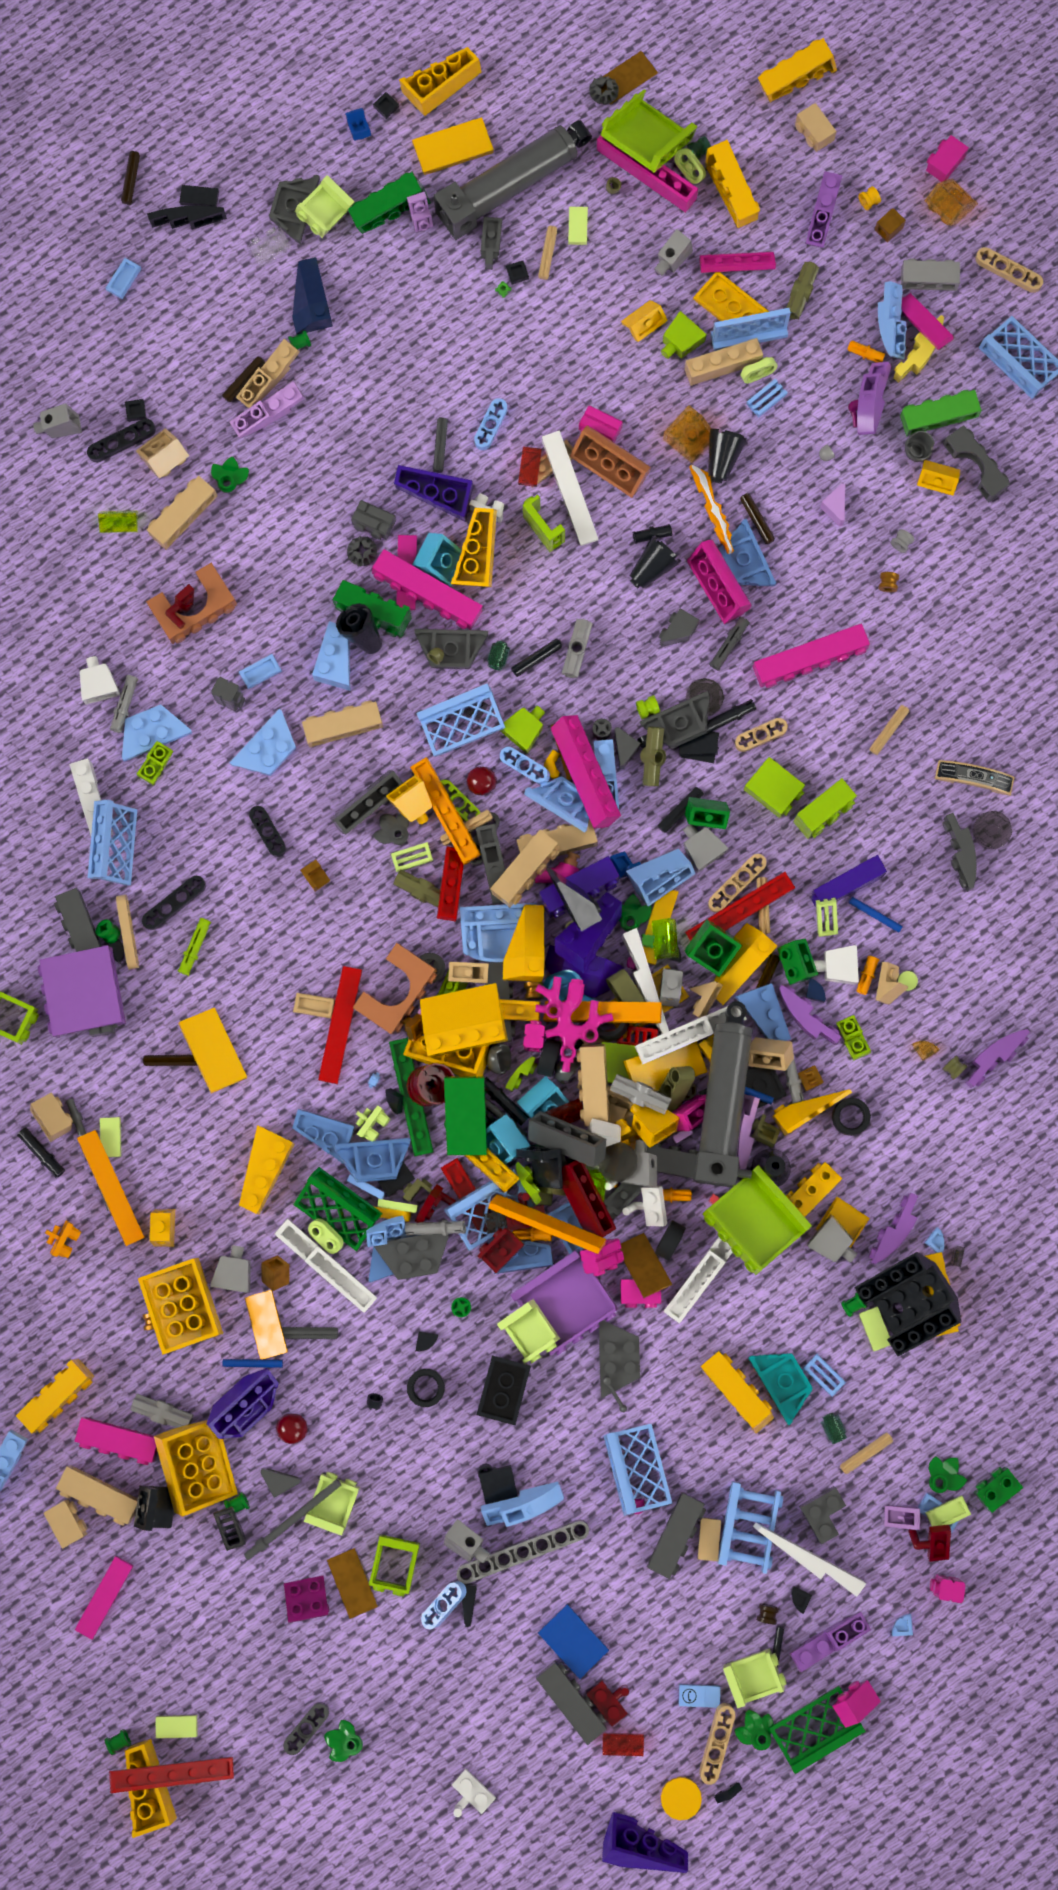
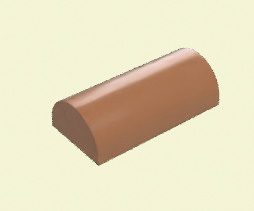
[569,425,651,498]

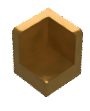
[875,208,906,243]
[300,859,330,892]
[261,1255,289,1291]

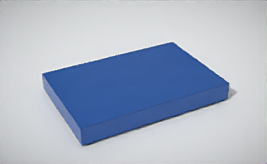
[538,1604,609,1679]

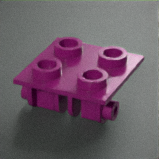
[284,1575,330,1623]

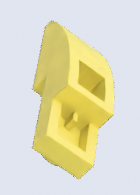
[893,315,944,383]

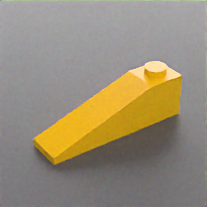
[714,923,777,1005]
[772,1089,852,1136]

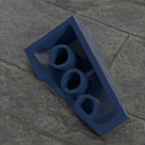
[292,257,333,335]

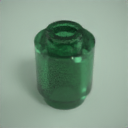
[487,641,510,671]
[820,1412,847,1444]

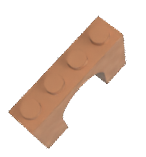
[146,562,237,644]
[353,943,437,1034]

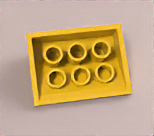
[420,983,508,1057]
[138,1258,224,1355]
[154,1420,238,1517]

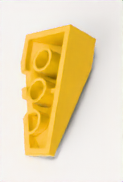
[503,904,544,982]
[403,1036,489,1076]

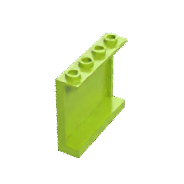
[601,89,698,173]
[703,1165,812,1275]

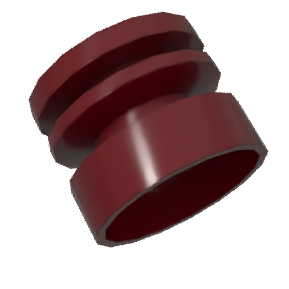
[407,1063,455,1107]

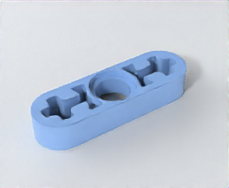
[474,398,507,450]
[500,747,550,784]
[421,1581,466,1629]

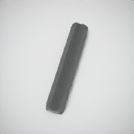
[433,417,448,473]
[282,1327,338,1339]

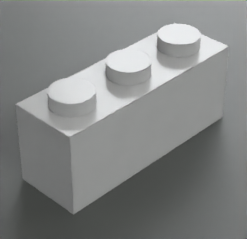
[901,259,960,291]

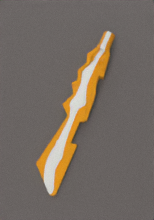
[689,465,734,554]

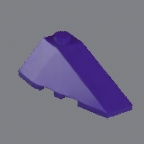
[602,1812,688,1873]

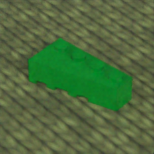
[348,171,431,234]
[332,580,412,638]

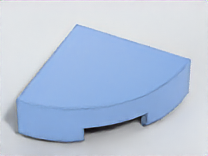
[924,1227,944,1253]
[892,1613,913,1636]

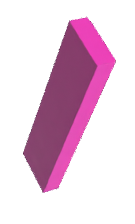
[699,252,776,273]
[901,293,954,350]
[396,535,417,610]
[75,1556,133,1640]

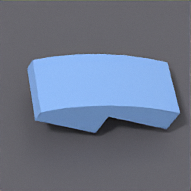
[366,1216,405,1247]

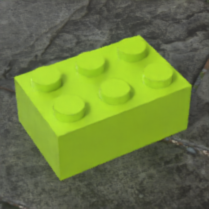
[793,778,857,839]

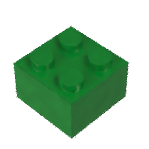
[684,919,742,977]

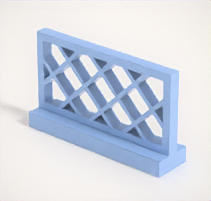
[710,308,790,351]
[979,316,1058,399]
[417,684,506,757]
[88,800,137,885]
[444,1169,534,1251]
[603,1424,672,1516]

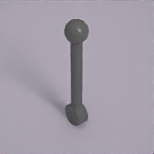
[602,1376,627,1413]

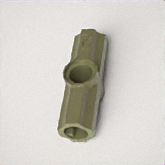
[786,261,819,320]
[640,726,666,786]
[393,870,440,908]

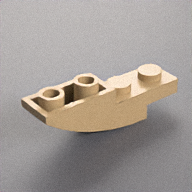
[236,339,300,408]

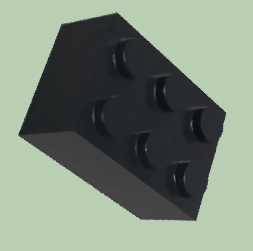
[476,1355,531,1425]

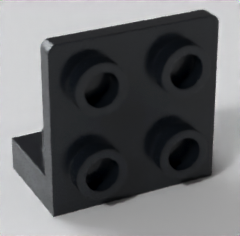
[516,1146,563,1189]
[134,1485,174,1531]

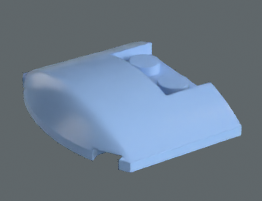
[459,903,537,963]

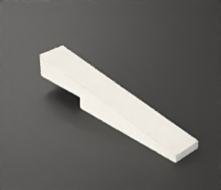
[542,430,599,546]
[621,928,669,1035]
[635,1006,747,1064]
[274,1218,377,1313]
[663,1236,733,1323]
[753,1523,866,1597]

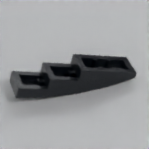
[147,206,227,230]

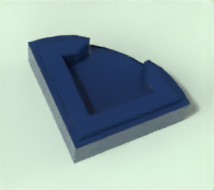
[806,979,826,1002]

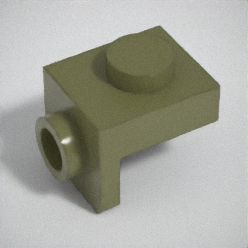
[751,1114,781,1148]
[403,1178,433,1202]
[537,1186,566,1206]

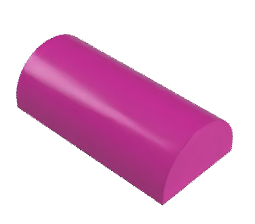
[687,540,752,625]

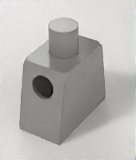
[654,229,693,276]
[33,403,82,438]
[683,824,729,873]
[659,968,683,1007]
[614,1140,657,1188]
[807,1215,857,1263]
[210,1245,251,1293]
[444,1519,490,1563]

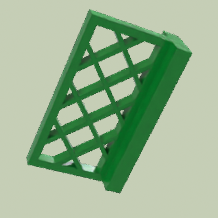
[293,1167,383,1251]
[768,1685,866,1774]

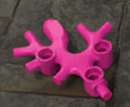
[535,976,613,1073]

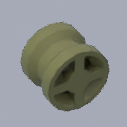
[942,1055,967,1080]

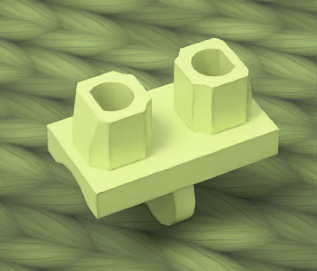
[356,1105,391,1141]

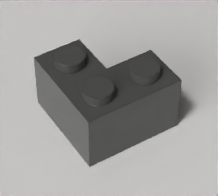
[799,1486,846,1545]

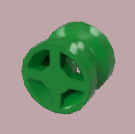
[95,919,121,944]
[451,1297,471,1317]

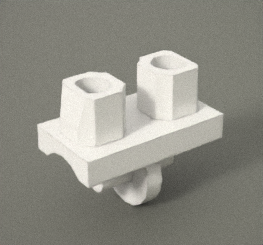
[469,493,504,523]

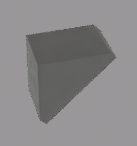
[614,727,641,769]
[260,1467,302,1498]

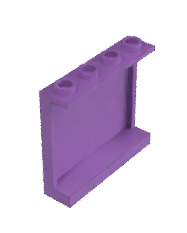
[38,945,126,1038]
[510,1249,618,1356]

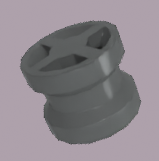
[592,718,612,740]

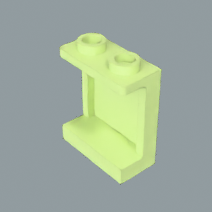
[295,175,355,238]
[497,1299,560,1364]
[304,1472,360,1536]
[723,1648,787,1708]

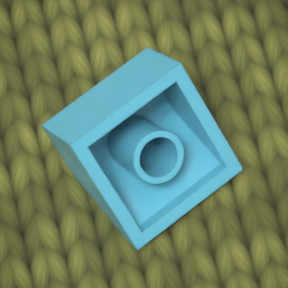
[412,533,462,587]
[517,1076,576,1121]
[486,1114,530,1165]

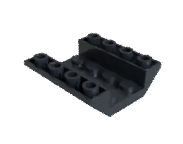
[854,1252,962,1357]

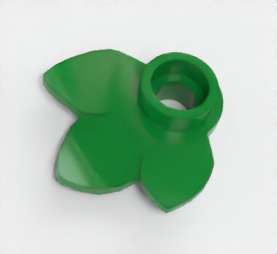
[211,457,249,493]
[619,894,652,932]
[928,1456,967,1493]
[734,1710,774,1751]
[324,1720,363,1762]

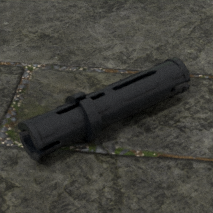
[704,699,756,735]
[485,1076,529,1126]
[17,1127,65,1179]

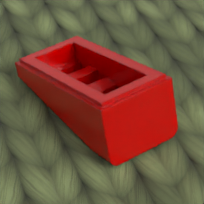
[617,1025,658,1046]

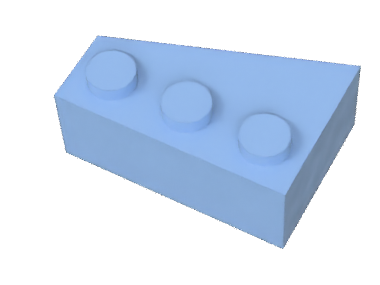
[312,621,351,691]
[626,849,696,907]

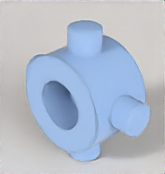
[368,1072,381,1088]

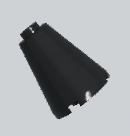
[708,428,747,484]
[629,535,681,589]
[336,603,382,654]
[751,1149,791,1187]

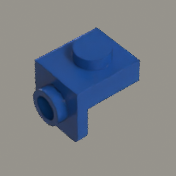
[345,108,372,141]
[610,851,641,879]

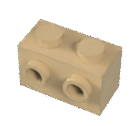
[795,103,837,152]
[748,1037,794,1071]
[30,1092,73,1142]
[43,1499,88,1549]

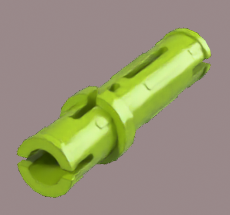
[177,918,212,976]

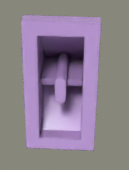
[820,484,845,526]
[885,1506,920,1530]

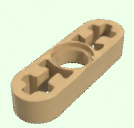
[735,718,788,752]

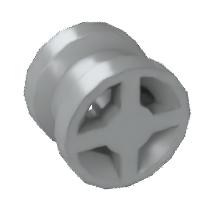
[890,529,915,553]

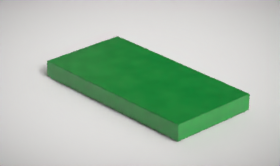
[444,1076,487,1155]

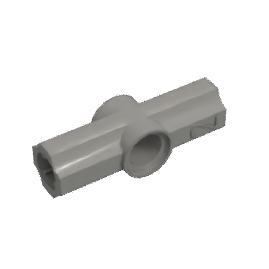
[562,619,593,678]
[610,1074,672,1115]
[131,1394,193,1428]

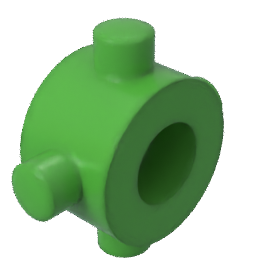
[495,281,511,298]
[641,934,655,949]

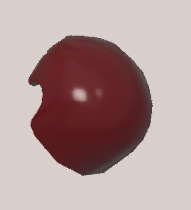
[466,766,497,796]
[276,1413,308,1444]

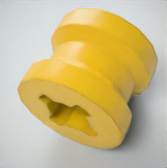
[858,186,881,210]

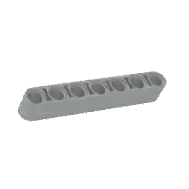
[457,1519,589,1584]

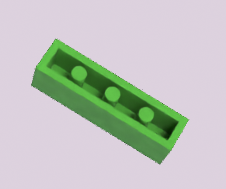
[900,390,982,437]

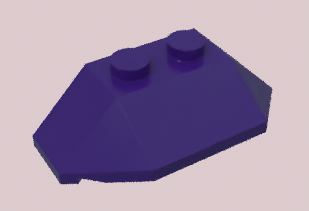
[544,945,624,998]
[206,1368,279,1439]

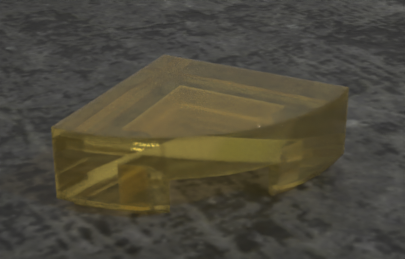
[911,1041,939,1061]

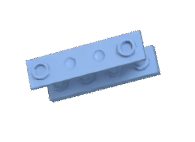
[717,1481,783,1574]

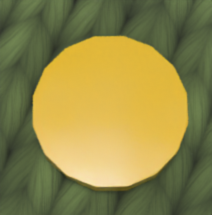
[660,1776,702,1821]

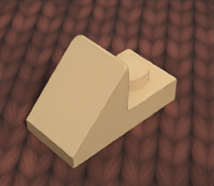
[448,962,489,983]
[876,962,908,1005]
[690,981,723,1018]

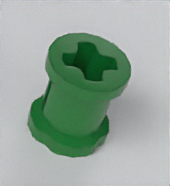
[288,330,311,350]
[841,1292,868,1317]
[224,1492,250,1517]
[104,1729,131,1755]

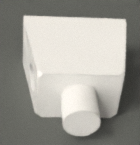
[80,656,121,705]
[814,945,859,985]

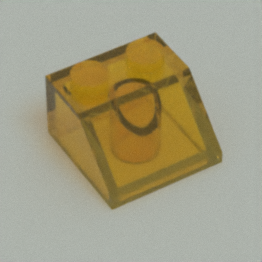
[924,178,978,226]
[663,405,712,464]

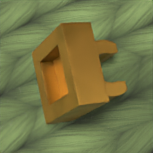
[402,1014,424,1042]
[798,1065,824,1091]

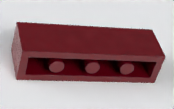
[562,1160,617,1237]

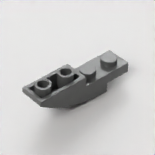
[942,813,977,892]
[476,824,505,905]

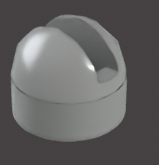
[819,444,835,461]

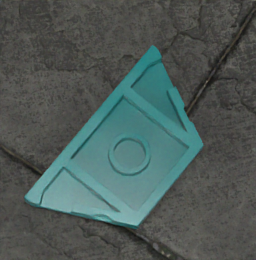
[748,1353,813,1426]

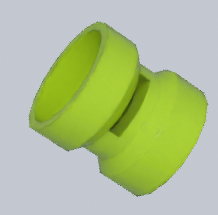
[635,695,660,719]

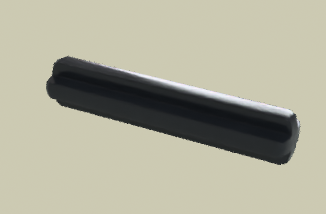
[511,638,562,677]
[658,787,704,833]

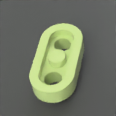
[674,148,706,184]
[740,357,778,384]
[308,1218,344,1254]

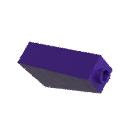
[811,855,887,910]

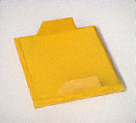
[815,1196,870,1248]

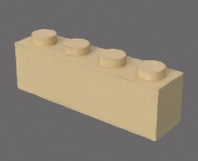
[685,338,763,386]
[147,476,218,550]
[302,701,383,748]
[517,820,598,856]
[490,830,559,908]
[577,1044,610,1126]
[56,1465,138,1526]

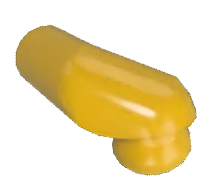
[544,750,560,779]

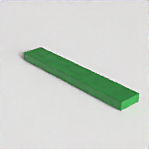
[389,1037,434,1157]

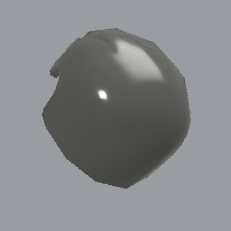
[904,431,935,462]
[486,1044,512,1074]
[555,1055,581,1084]

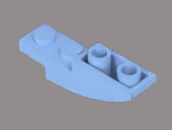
[878,281,907,360]
[593,739,619,809]
[0,1429,29,1492]
[481,1482,564,1527]

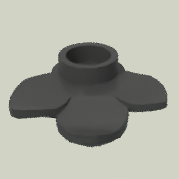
[373,814,409,845]

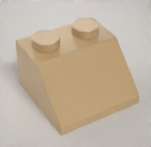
[136,428,189,479]

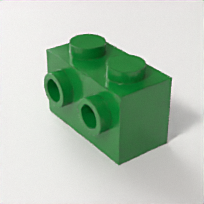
[685,797,730,829]
[777,938,818,985]
[974,1467,1023,1513]

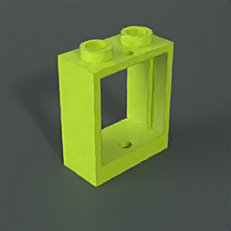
[0,992,39,1045]
[369,1534,420,1596]

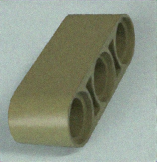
[606,969,646,1027]
[658,1066,695,1112]

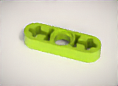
[441,780,480,822]

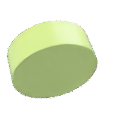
[897,971,918,991]

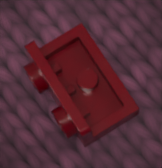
[477,1228,525,1273]

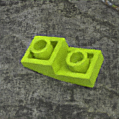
[137,741,173,785]
[836,1015,871,1061]
[505,1057,538,1092]
[515,1162,542,1205]

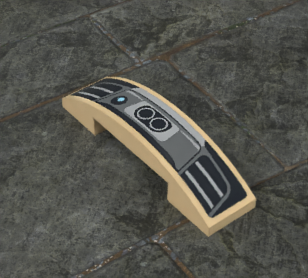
[935,760,1014,796]

